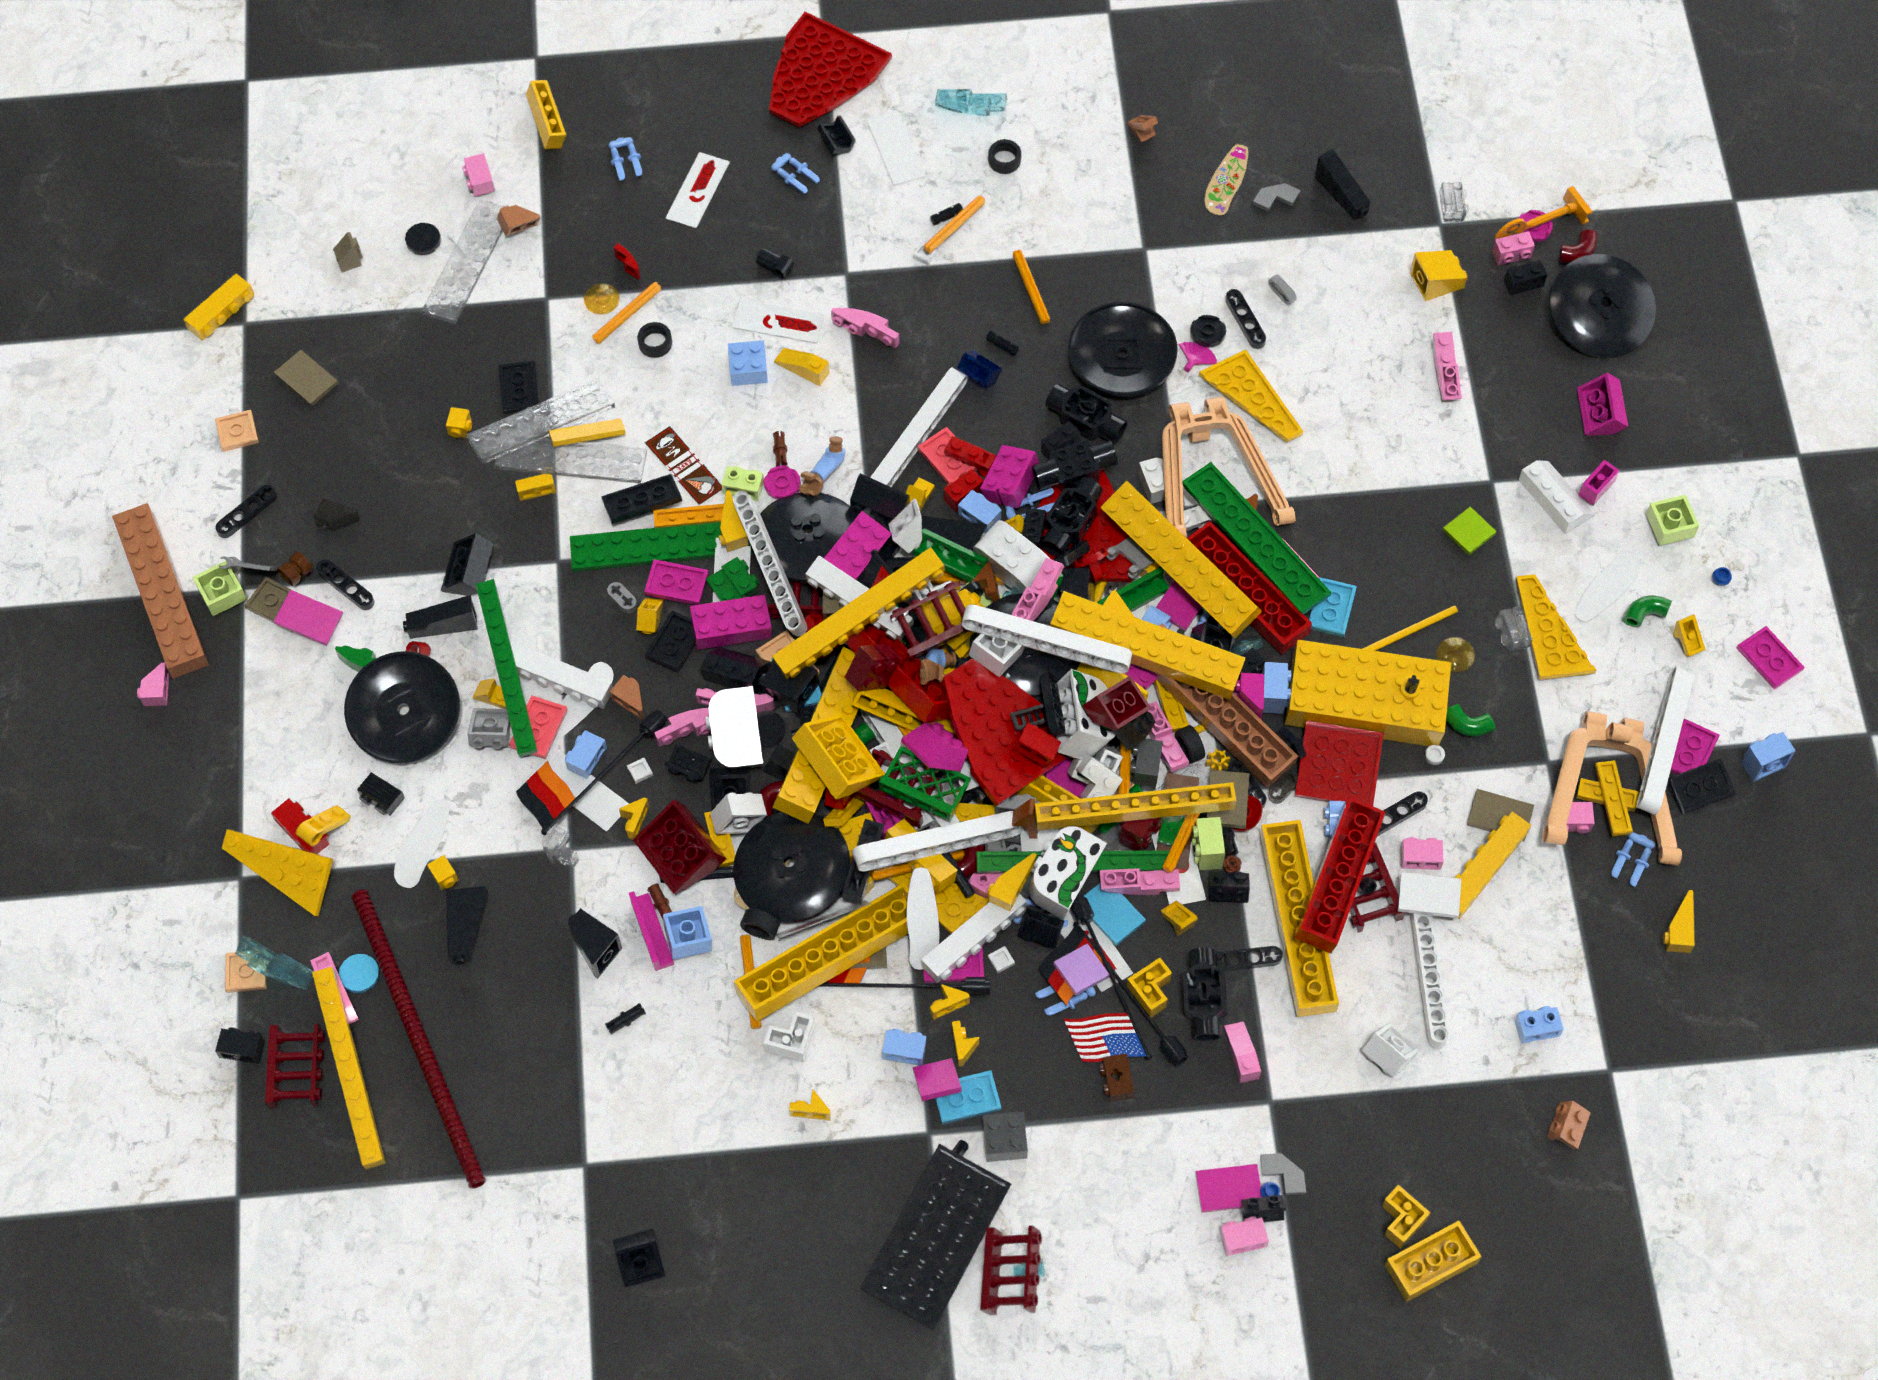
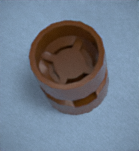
[277,551,313,587]

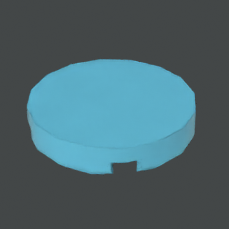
[339,954,380,993]

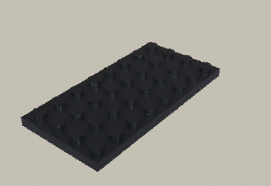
[860,1144,1011,1331]

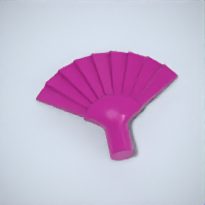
[1178,342,1217,372]

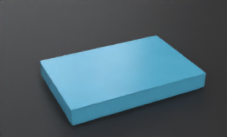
[1309,577,1357,637]
[1084,883,1146,946]
[935,1070,1002,1125]

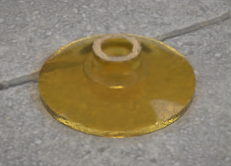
[584,283,620,315]
[1437,637,1475,672]

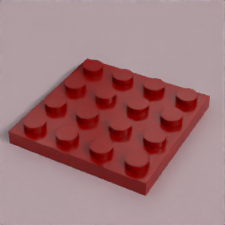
[1295,720,1384,806]

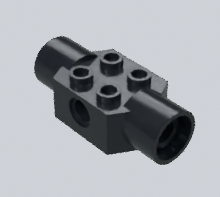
[1045,383,1128,444]
[1032,440,1118,491]
[1040,477,1103,557]
[1182,948,1228,1041]

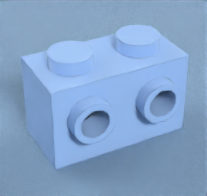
[958,490,1001,533]
[565,730,607,779]
[1515,1006,1564,1044]
[882,1029,927,1065]

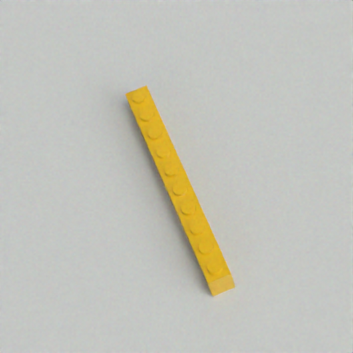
[772,547,945,679]
[1035,782,1236,831]
[312,966,386,1170]

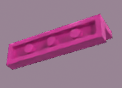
[629,891,674,971]

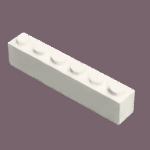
[805,556,914,641]
[510,640,613,709]
[921,894,1027,983]

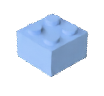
[728,340,768,386]
[1262,662,1291,714]
[1741,732,1795,782]
[663,906,712,960]

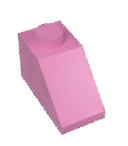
[137,663,170,706]

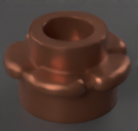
[1223,855,1242,873]

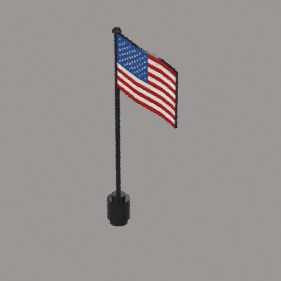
[1063,894,1152,1063]

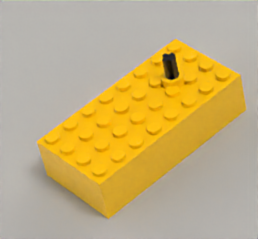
[1285,640,1451,746]

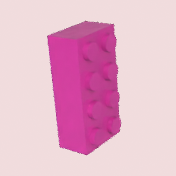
[824,511,892,580]
[690,595,772,650]

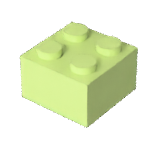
[1646,495,1699,546]
[192,561,247,616]
[1191,817,1225,870]

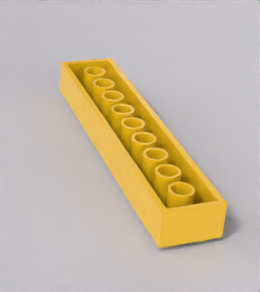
[1100,481,1262,639]
[1050,591,1245,700]
[773,647,859,823]
[1260,820,1339,1017]
[734,883,909,1022]

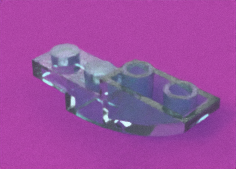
[935,89,1007,116]
[235,935,314,990]

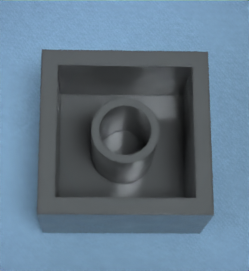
[1130,739,1163,791]
[983,1112,1028,1162]

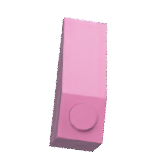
[1224,1022,1261,1083]

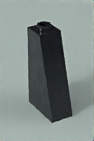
[1315,149,1370,220]
[403,595,478,639]
[762,744,826,800]
[446,886,488,965]

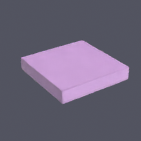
[1053,944,1110,996]

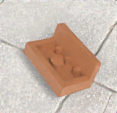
[1547,1101,1591,1149]

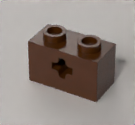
[1099,1053,1134,1102]

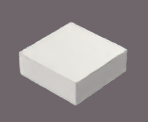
[913,242,937,265]
[627,758,653,784]
[988,946,1015,974]

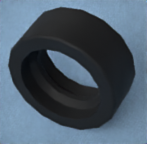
[988,139,1022,174]
[637,322,672,358]
[1175,725,1205,764]
[740,909,780,940]

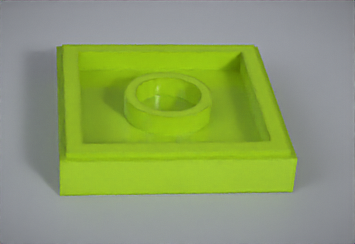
[1443,507,1496,555]

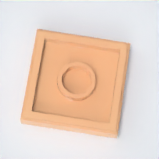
[215,410,259,452]
[225,950,267,993]

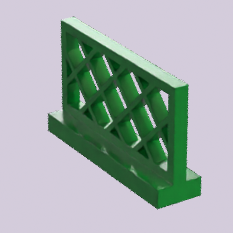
[879,746,971,822]

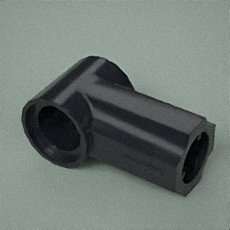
[756,249,794,279]

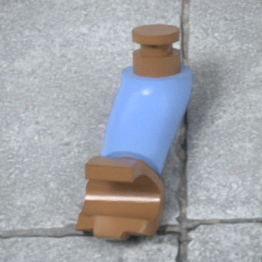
[798,436,846,496]
[919,649,956,685]

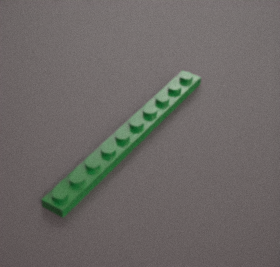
[476,579,538,757]
[976,850,1170,873]

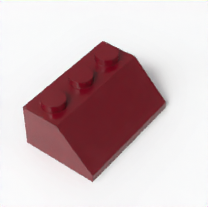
[1082,676,1151,731]

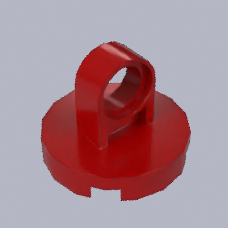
[1072,547,1108,583]

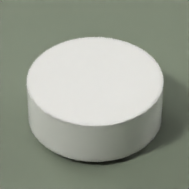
[1425,745,1445,765]

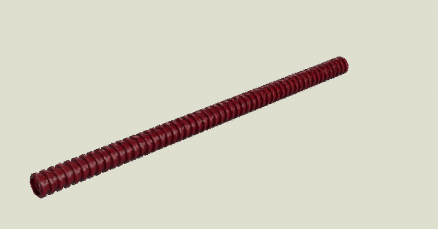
[351,890,486,1189]

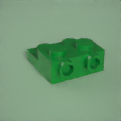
[706,557,759,601]

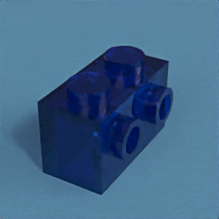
[957,350,1003,386]

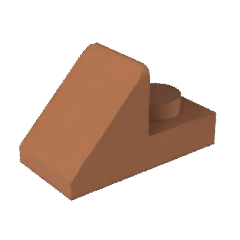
[1127,115,1158,142]

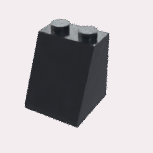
[1058,567,1095,602]
[758,660,820,714]
[568,908,622,979]

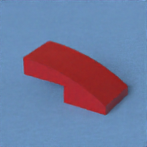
[613,243,641,280]

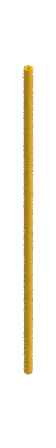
[1174,605,1458,737]

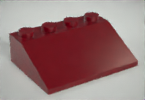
[633,799,727,895]

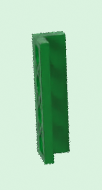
[913,528,988,583]
[1097,566,1169,612]

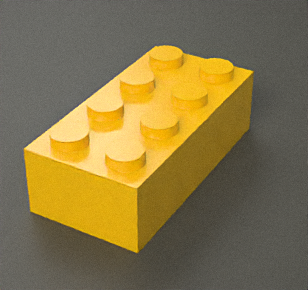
[1385,1221,1482,1302]

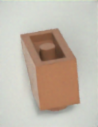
[496,205,541,236]
[610,675,644,720]

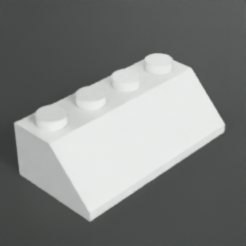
[1519,460,1595,534]

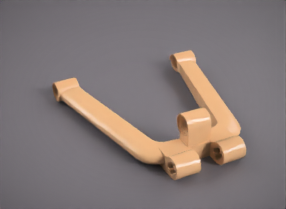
[1162,397,1295,538]
[1543,711,1682,866]

